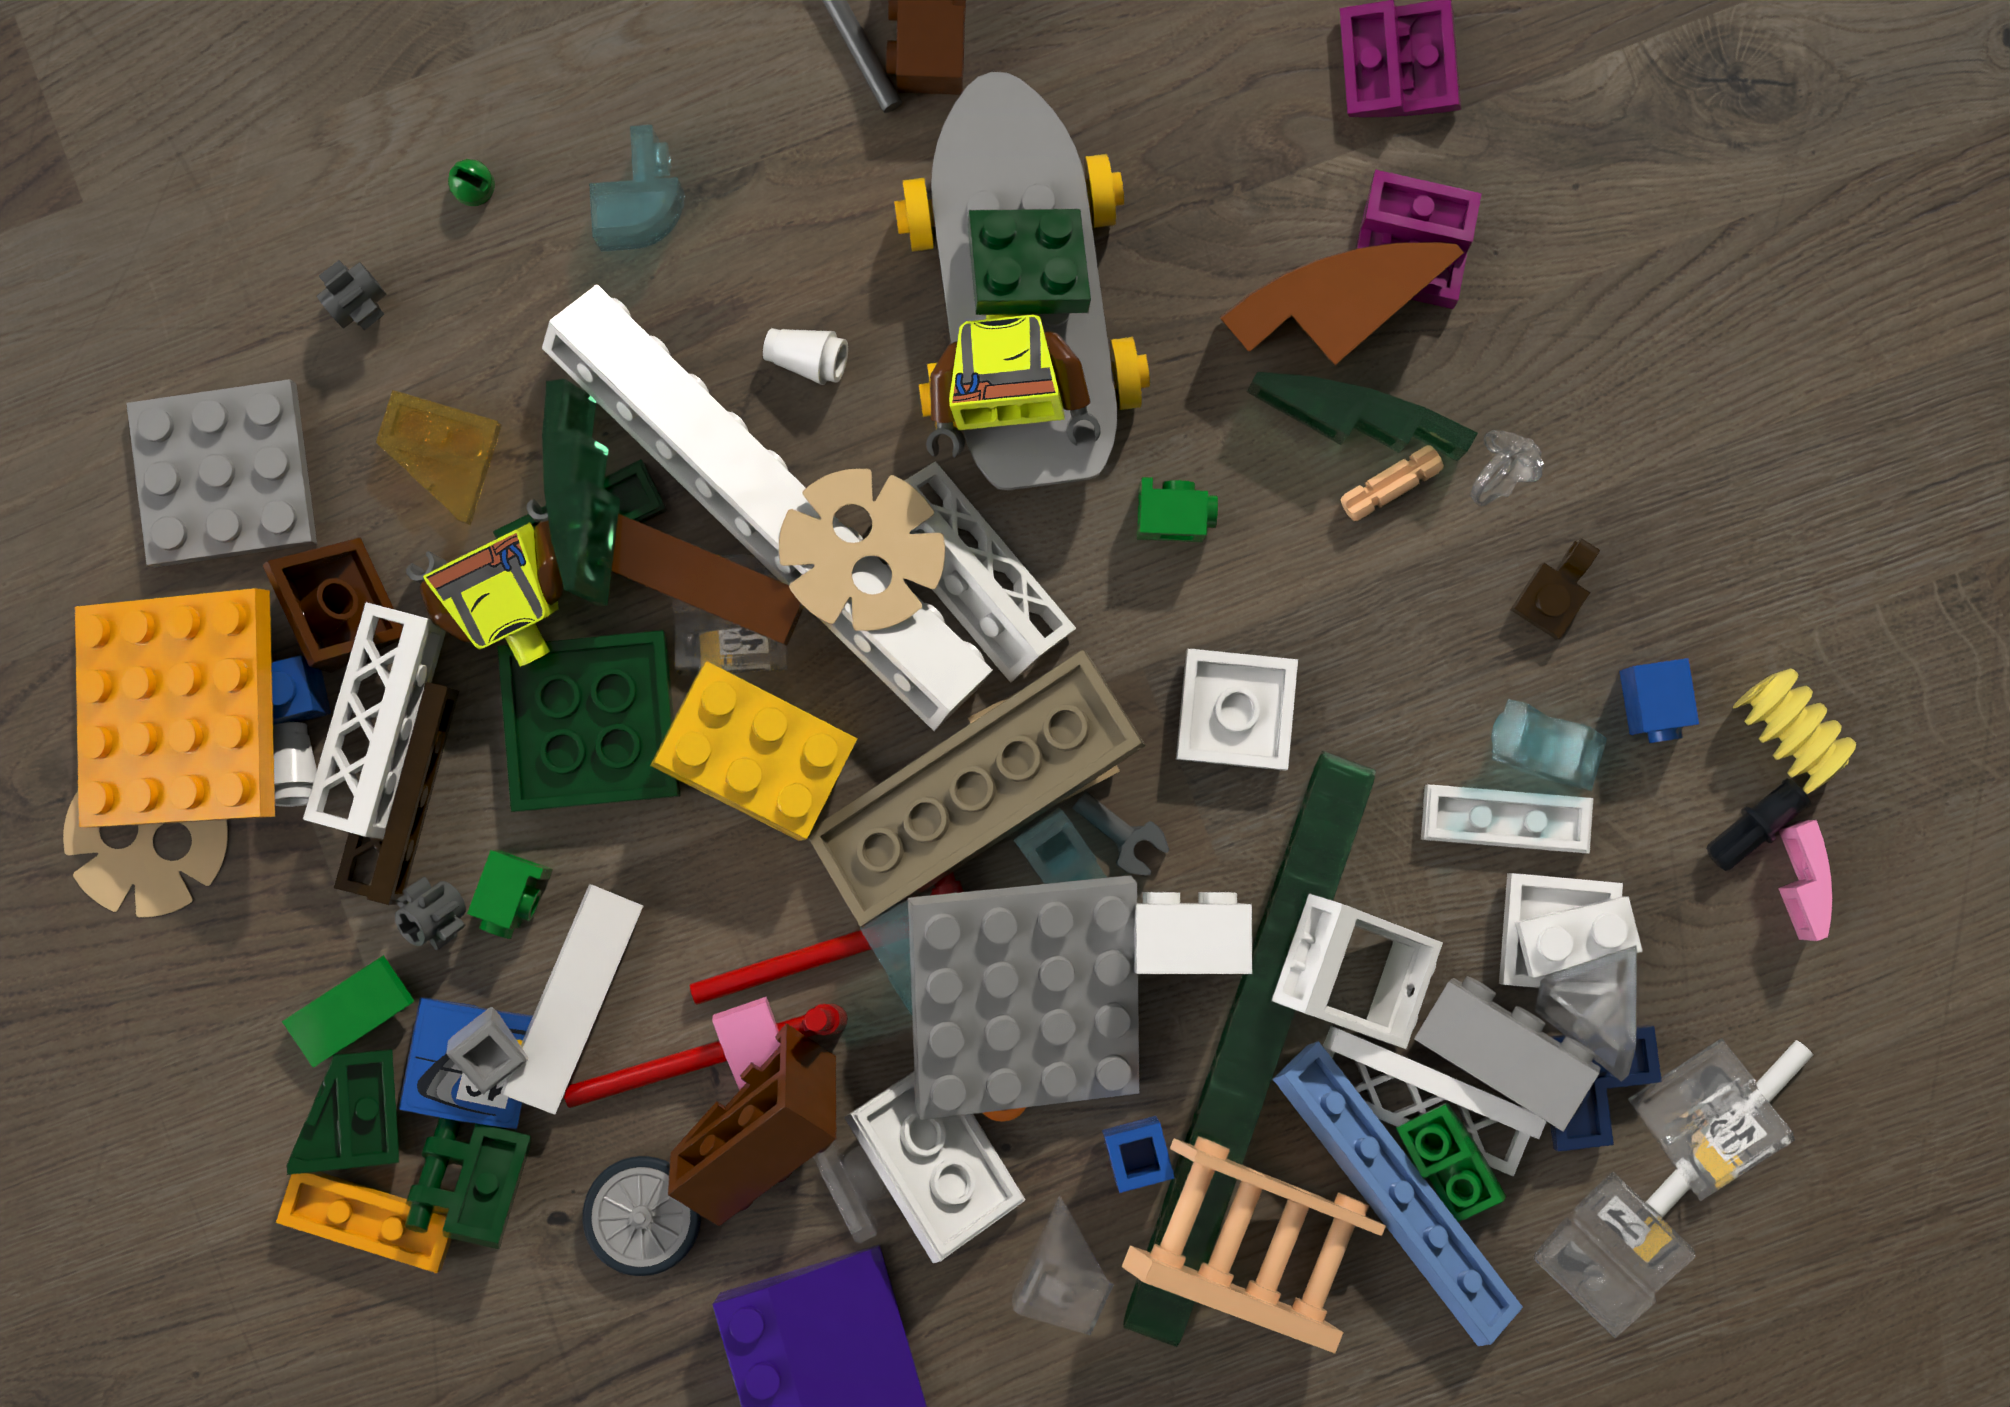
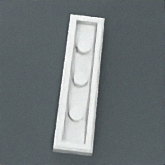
[501,884,643,1115]

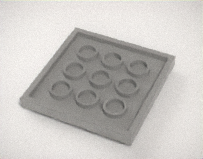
[908,875,1139,1120]

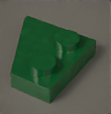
[286,1049,399,1175]

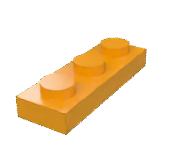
[276,1172,452,1273]

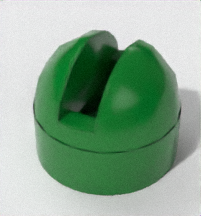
[448,159,495,206]

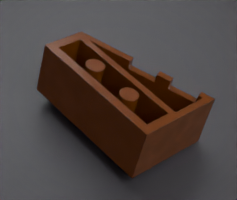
[886,0,966,95]
[668,1023,837,1226]

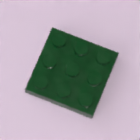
[497,630,680,812]

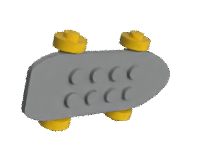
[894,72,1150,491]

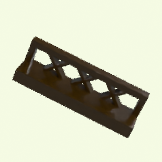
[334,682,459,905]

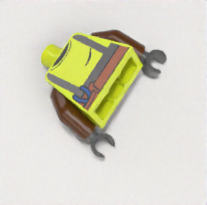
[926,314,1101,458]
[406,493,568,667]

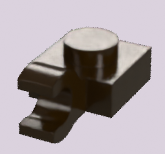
[1510,538,1600,640]

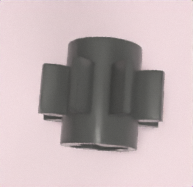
[316,260,387,330]
[395,877,466,950]

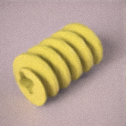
[1733,668,1856,794]

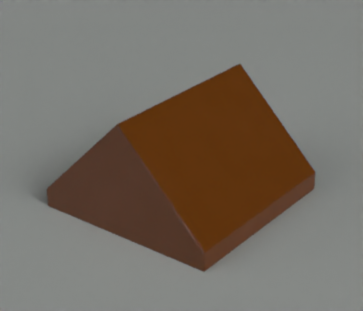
[262,537,403,673]

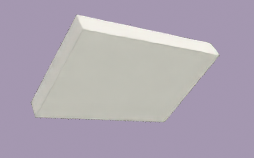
[844,1071,1025,1263]

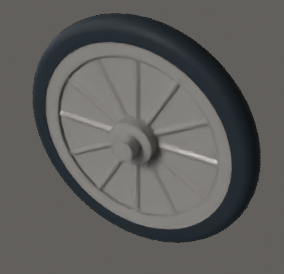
[582,1156,701,1276]

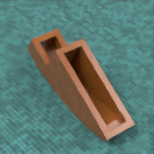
[1219,242,1464,365]

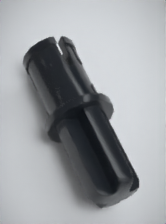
[1706,778,1812,871]

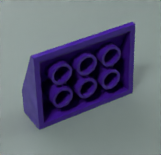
[712,1245,927,1407]

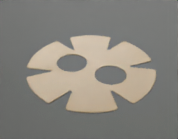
[779,469,945,631]
[63,791,228,917]

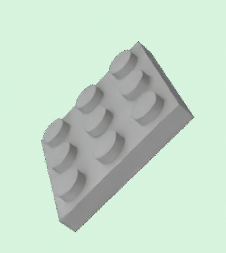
[126,379,317,568]

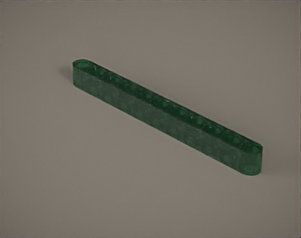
[1123,751,1376,1347]

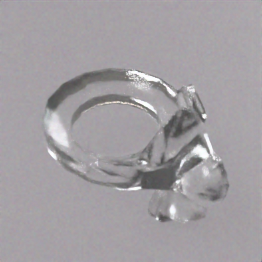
[1470,430,1544,506]

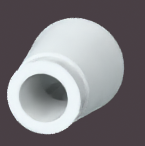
[763,328,848,385]
[273,722,317,807]

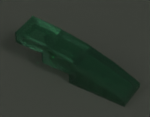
[1246,372,1478,461]
[542,379,620,606]

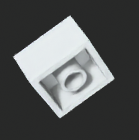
[1134,892,1252,974]

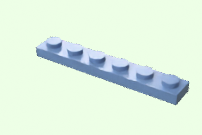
[1273,1041,1523,1346]

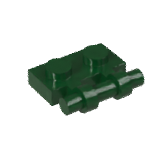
[405,1118,532,1249]

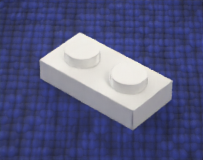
[1515,896,1642,978]

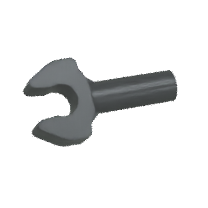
[1072,791,1169,875]

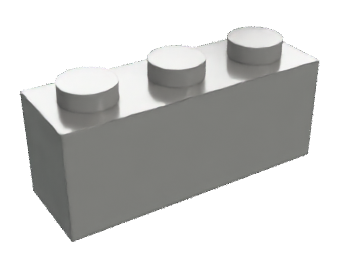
[1414,976,1601,1132]

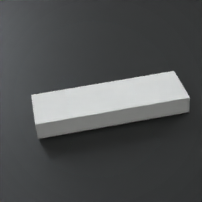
[1421,784,1593,854]

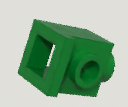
[1137,477,1218,542]
[467,850,553,939]

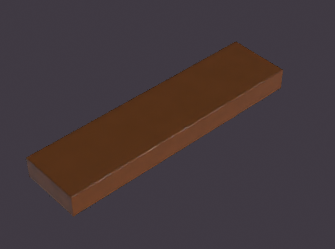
[583,508,804,646]

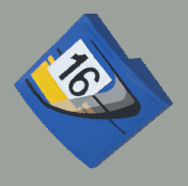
[399,997,533,1129]

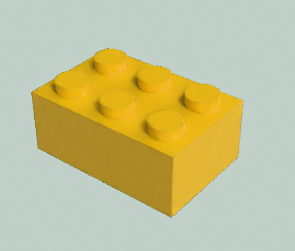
[650,661,858,841]

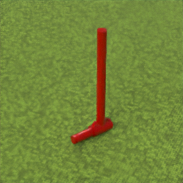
[690,872,964,1005]
[564,1004,848,1108]

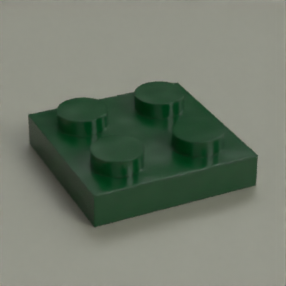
[967,209,1091,315]

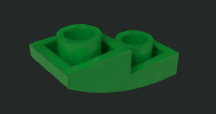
[282,955,415,1068]
[1396,1103,1506,1222]

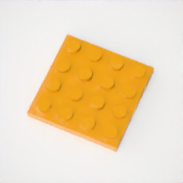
[75,588,275,828]

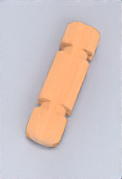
[1340,445,1444,521]

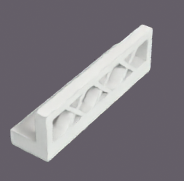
[905,461,1076,683]
[303,602,446,839]
[1323,1026,1546,1177]

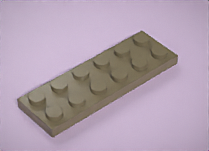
[808,650,1146,928]

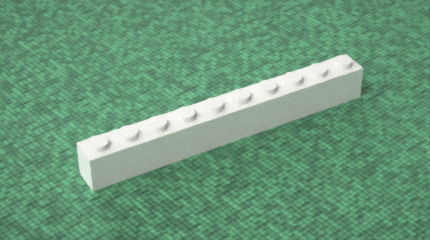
[542,285,992,731]

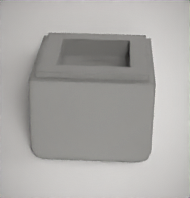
[446,1007,528,1095]

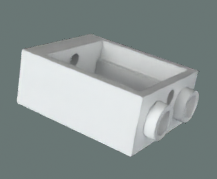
[1272,894,1443,1049]

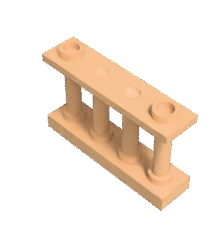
[1122,1136,1386,1353]

